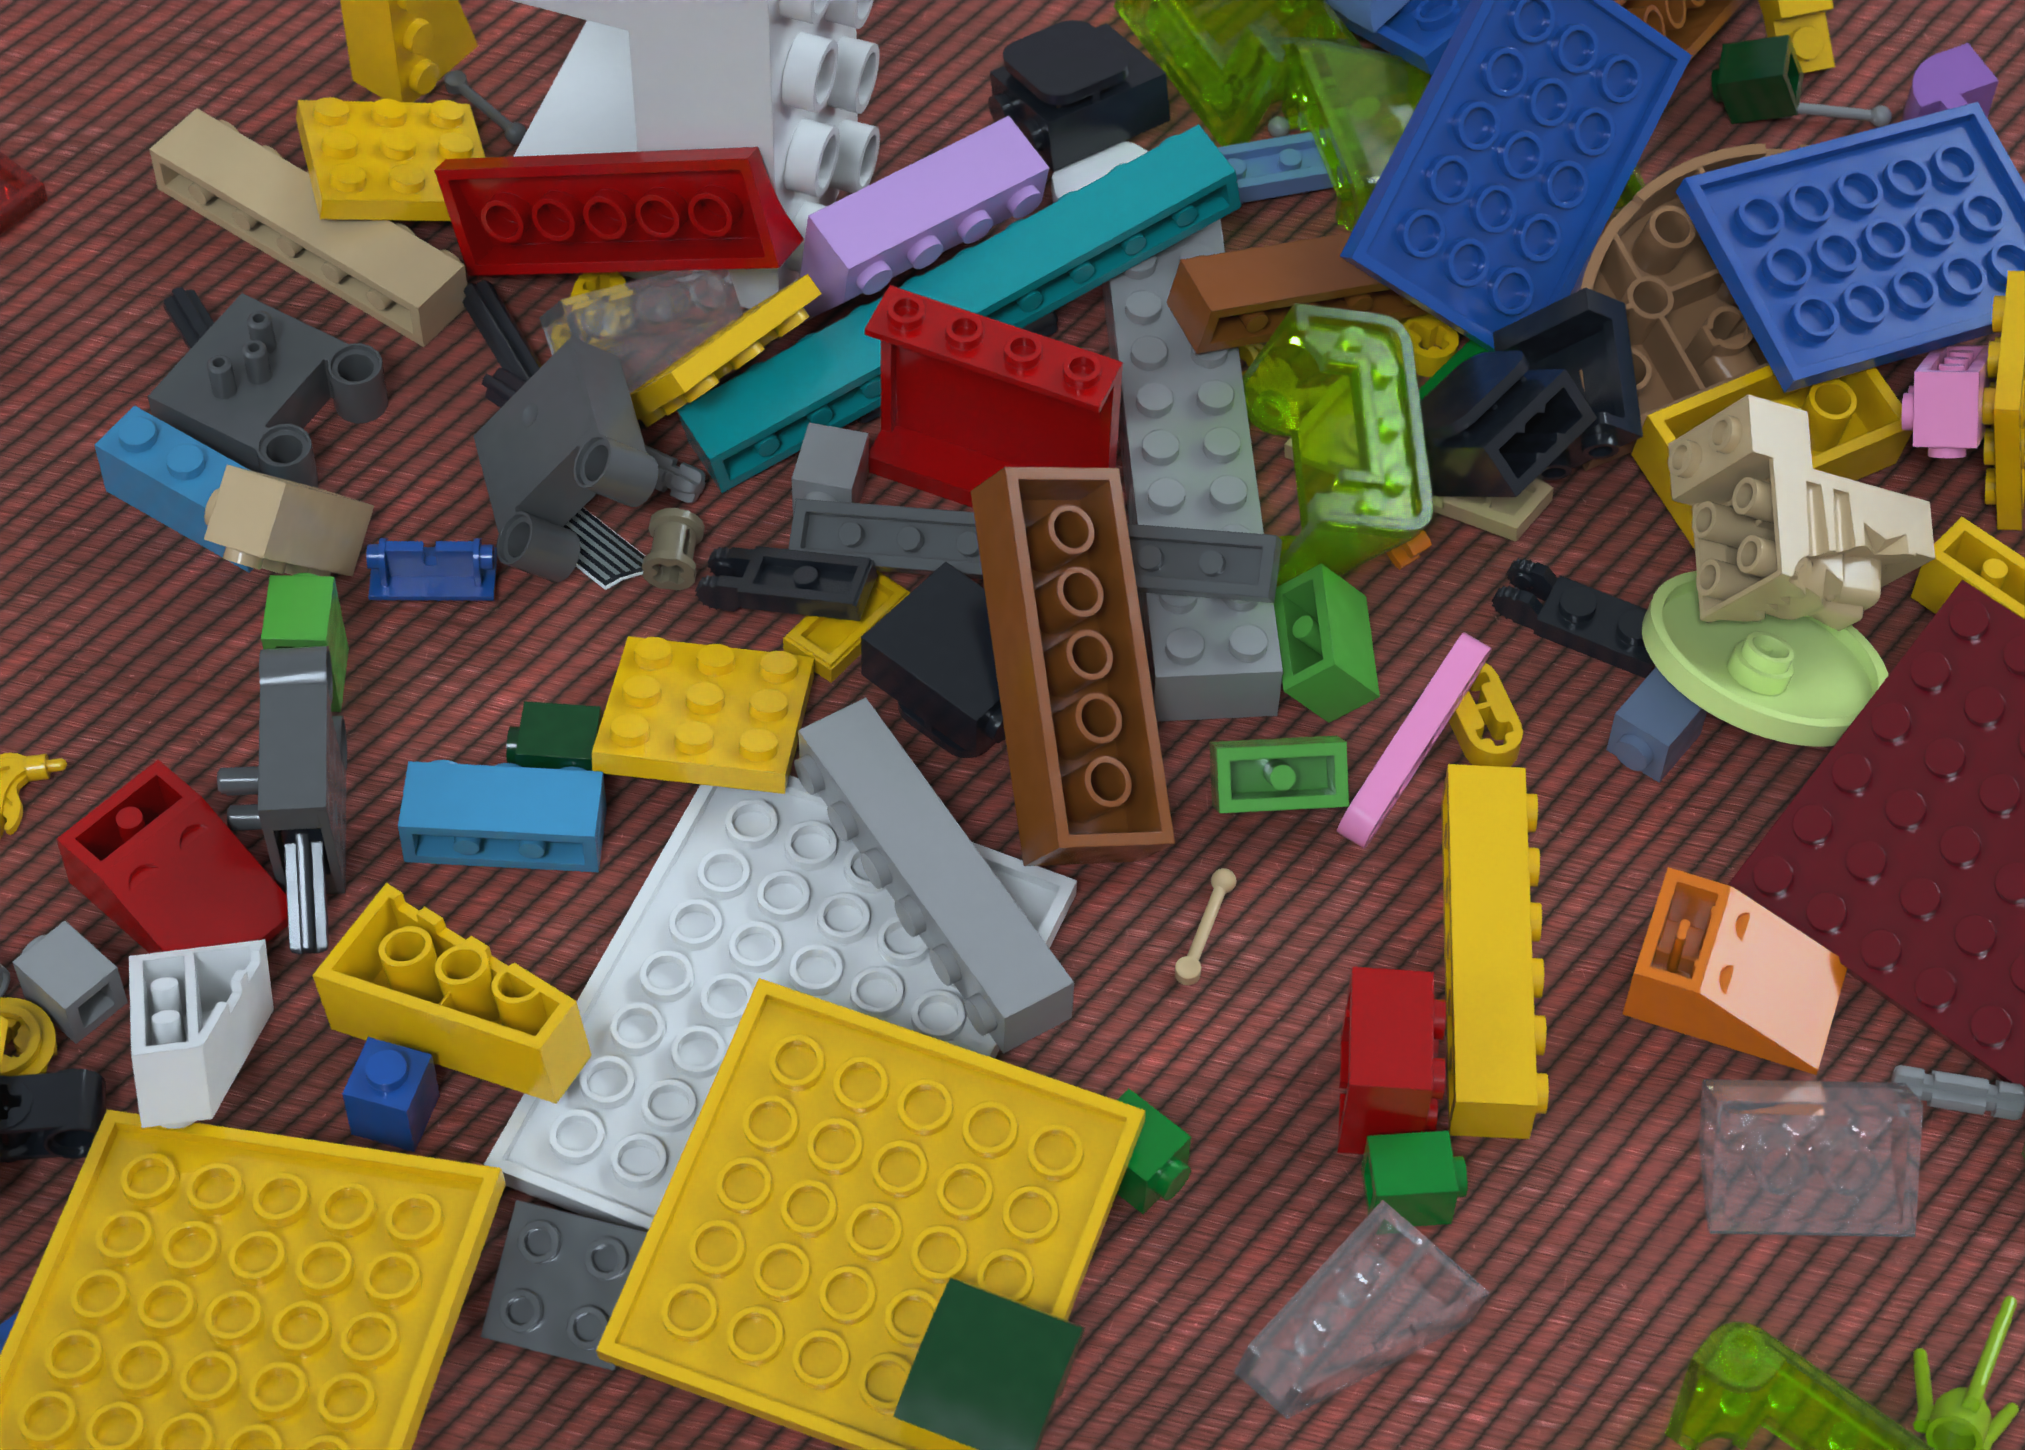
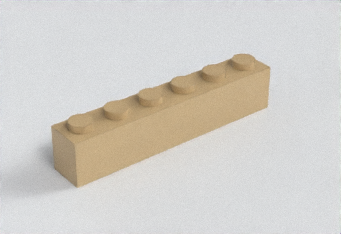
[149,108,467,347]

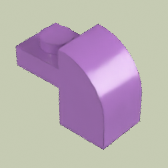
[1901,43,1999,121]

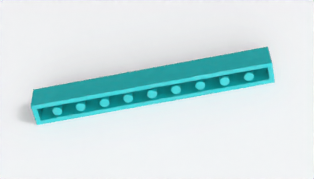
[677,124,1241,493]

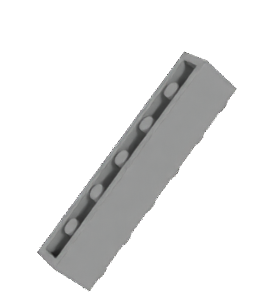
[794,697,1074,1054]

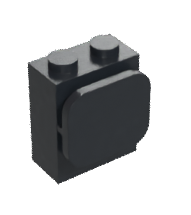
[988,20,1171,171]
[1400,351,1597,497]
[861,561,1006,758]

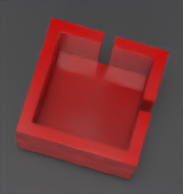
[1337,966,1446,1155]

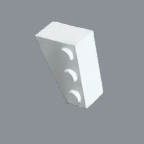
[129,939,274,1129]

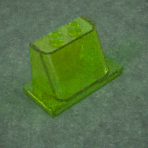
[1113,0,1362,147]

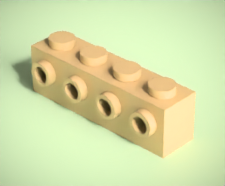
[204,464,374,577]

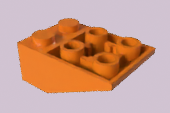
[1622,867,1847,1075]

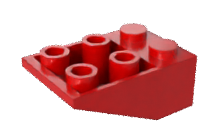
[56,760,288,953]

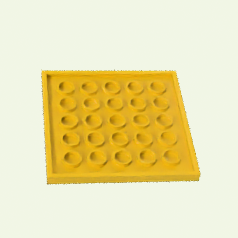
[596,978,1145,1450]
[0,1109,506,1450]

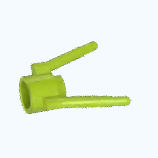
[1913,1296,2019,1450]

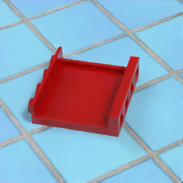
[864,285,1123,508]

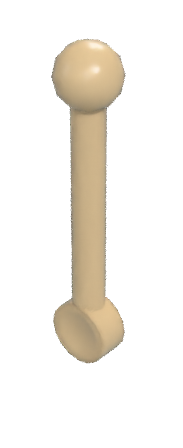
[1175,868,1237,985]

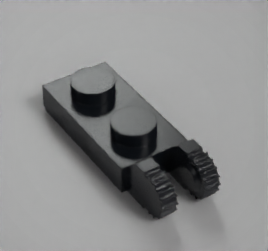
[695,546,878,621]
[1491,558,1655,679]

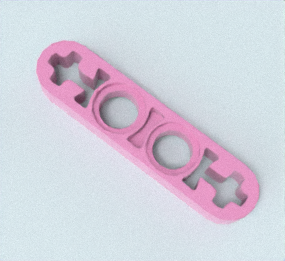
[1336,632,1492,849]

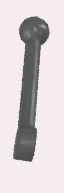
[444,70,527,145]

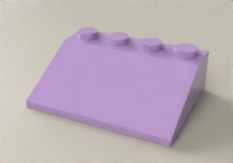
[800,116,1049,323]

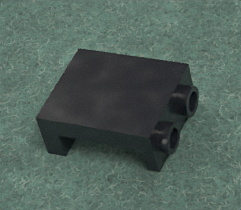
[1493,287,1643,481]

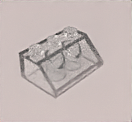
[1699,1079,1923,1237]

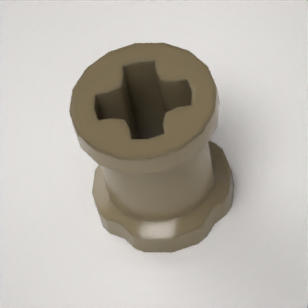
[642,508,705,590]

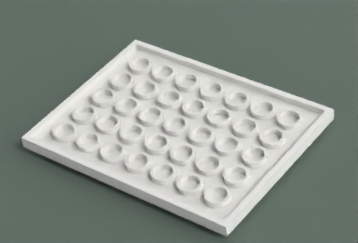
[484,775,1077,1232]

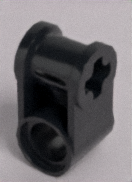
[0,1069,106,1163]

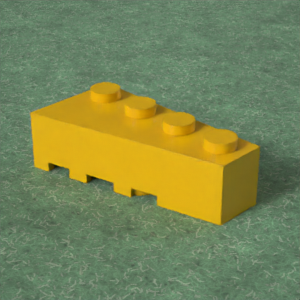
[340,0,478,103]
[312,883,592,1104]

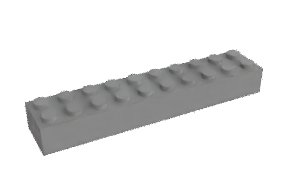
[1102,219,1283,722]

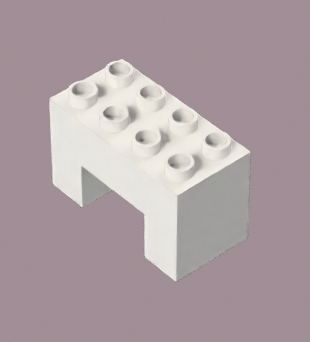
[510,0,880,309]

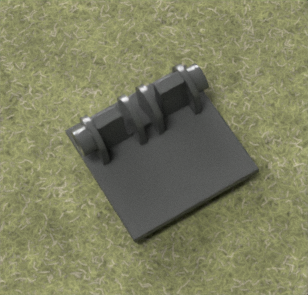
[481,1200,647,1371]

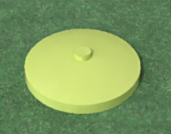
[1642,571,1889,747]

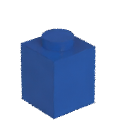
[342,1037,440,1152]

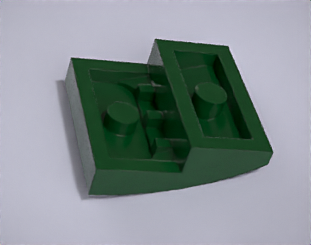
[893,1277,1085,1450]

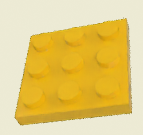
[296,97,485,221]
[1982,271,2025,531]
[630,274,821,428]
[592,636,815,794]

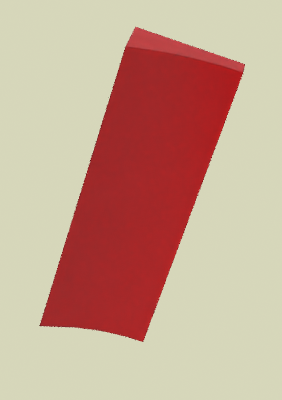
[434,147,804,276]

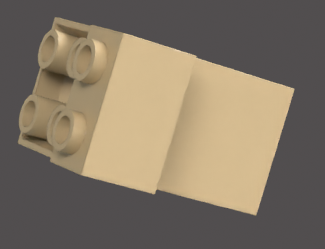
[1668,394,1935,631]

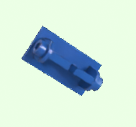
[366,538,497,601]

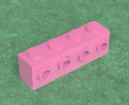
[1902,345,1996,458]

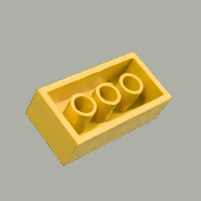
[1631,365,1913,549]

